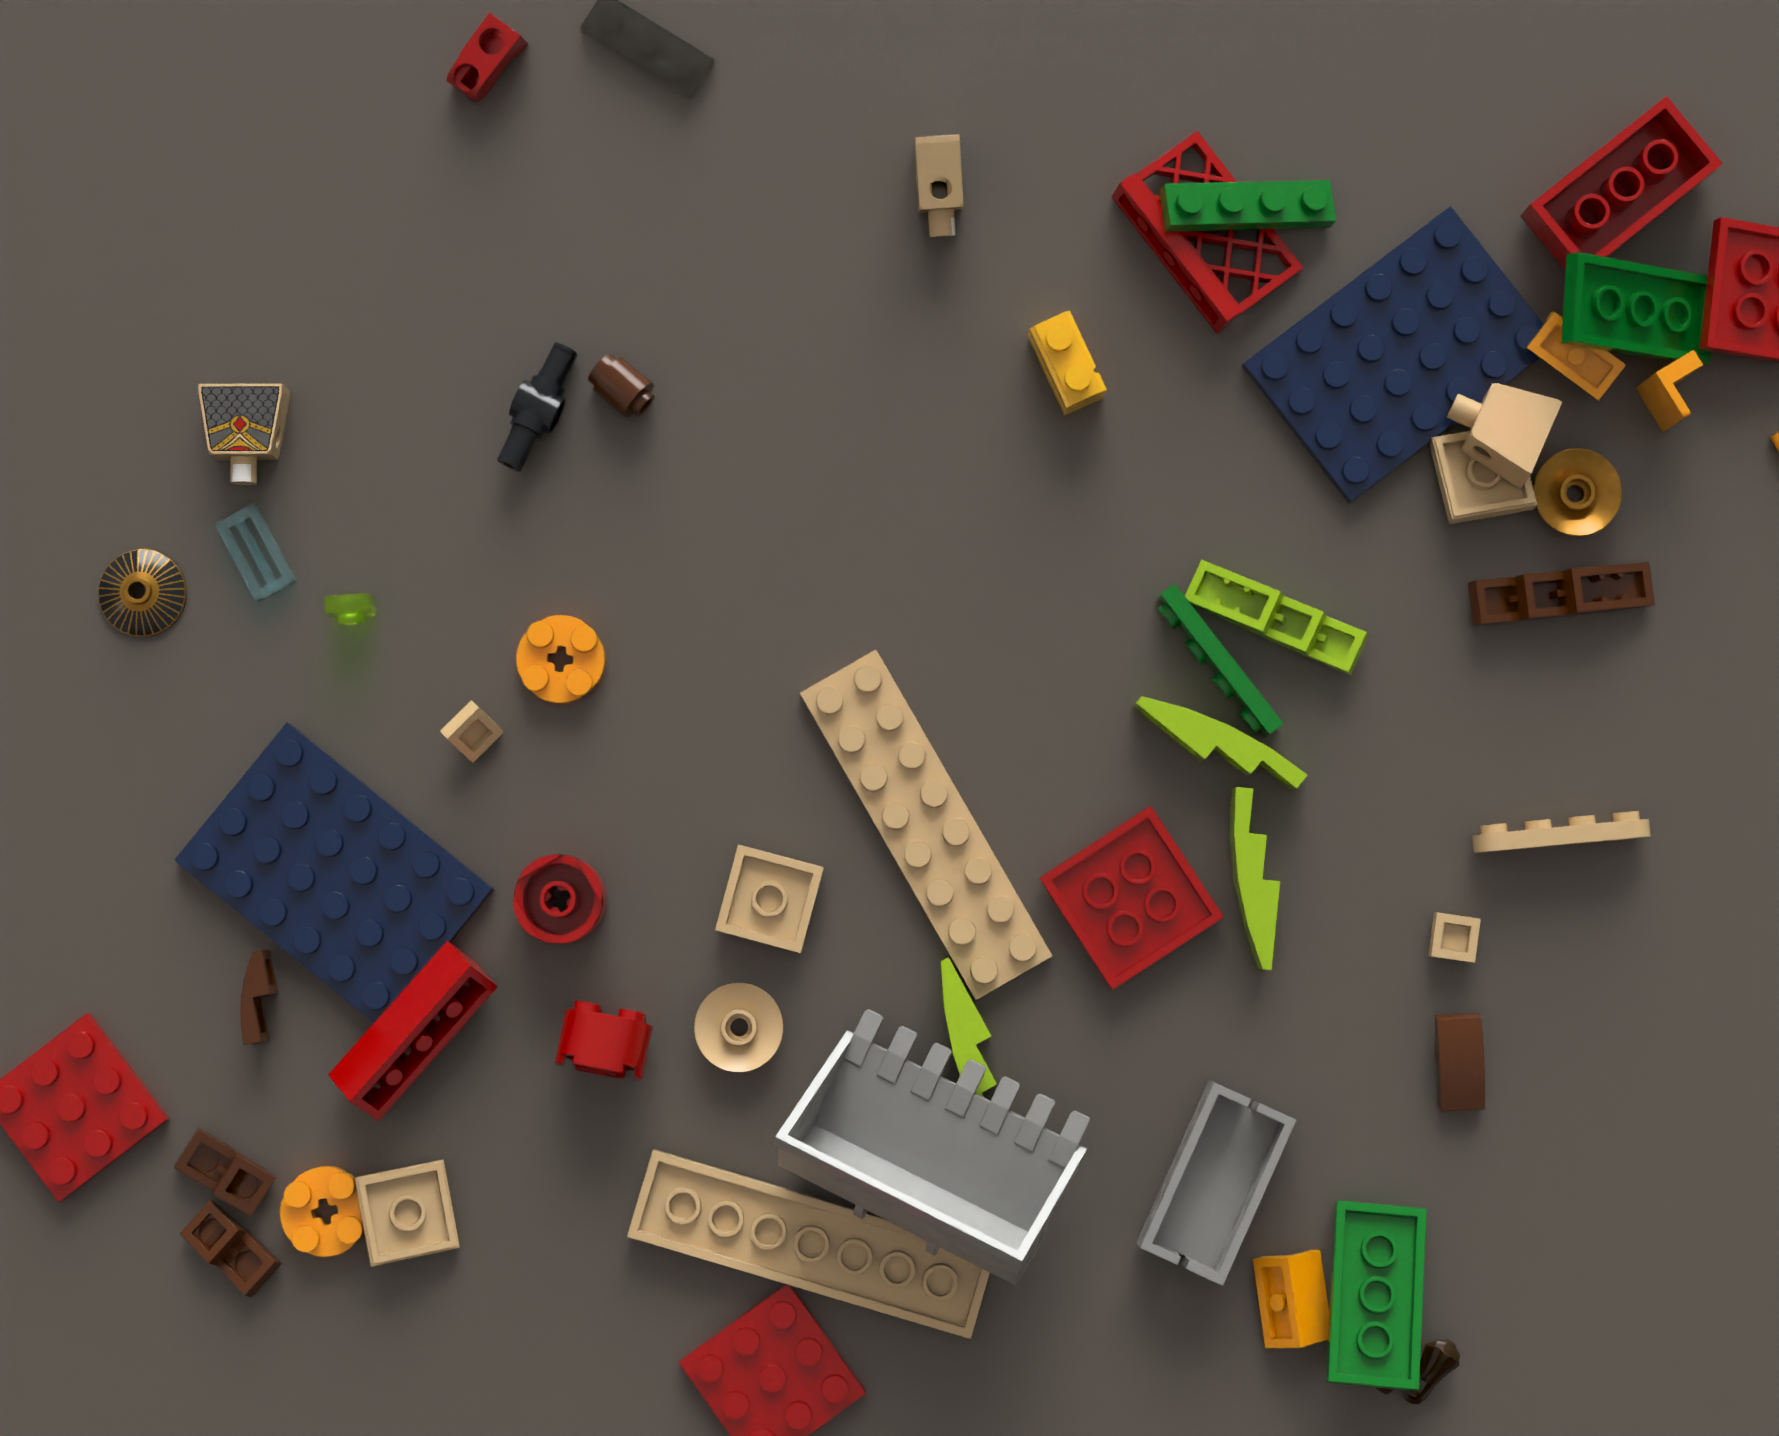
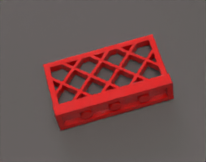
[1111,131,1303,334]

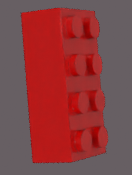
[1520,96,1723,272]

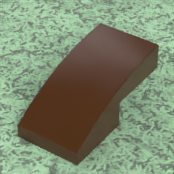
[240,950,279,1045]
[1435,1013,1485,1112]
[174,1127,275,1216]
[180,1200,282,1297]

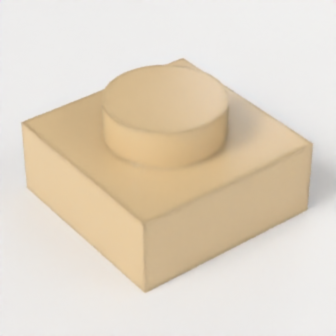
[440,700,504,763]
[1428,912,1481,963]

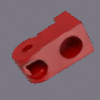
[446,12,528,103]

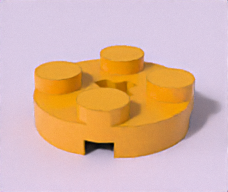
[516,615,606,704]
[280,1166,364,1257]

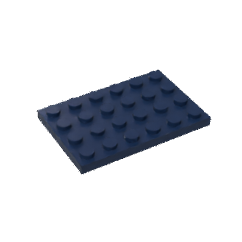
[1242,206,1544,503]
[175,723,494,1023]

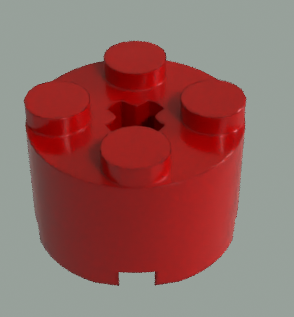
[513,854,607,944]
[554,1001,653,1081]

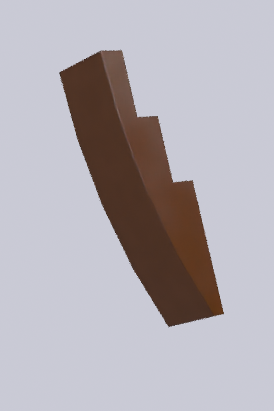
[1468,562,1655,626]

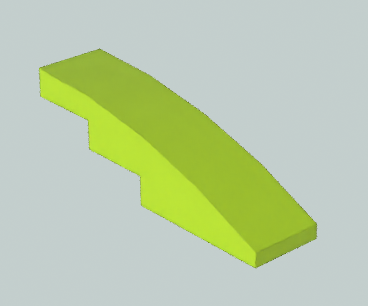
[1185,559,1369,676]
[1133,696,1308,791]
[1229,787,1280,970]
[940,957,997,1097]

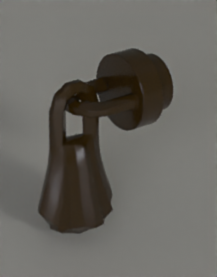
[1376,1339,1460,1404]

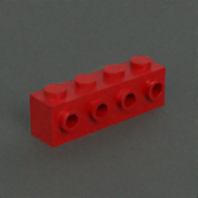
[328,941,498,1121]

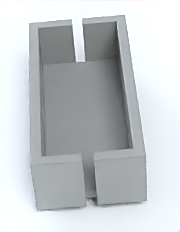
[1136,1080,1296,1286]

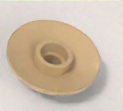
[694,983,783,1072]

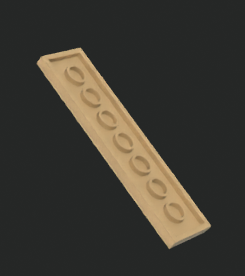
[800,650,1053,1000]
[627,1149,990,1339]

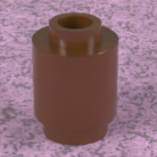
[588,354,654,418]

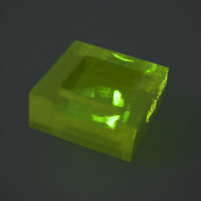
[324,593,376,625]

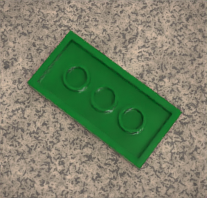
[1561,252,1710,365]
[1326,1200,1427,1391]

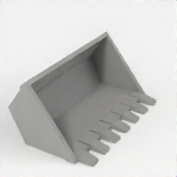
[774,1009,1090,1286]

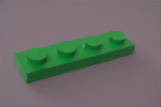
[1159,180,1336,232]
[1157,583,1284,737]

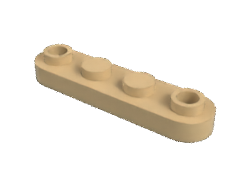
[1472,811,1651,853]

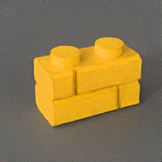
[1028,310,1107,416]

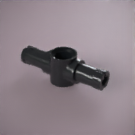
[497,342,577,472]

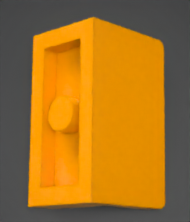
[1526,312,1626,401]
[1636,350,1703,432]
[1253,1250,1329,1348]

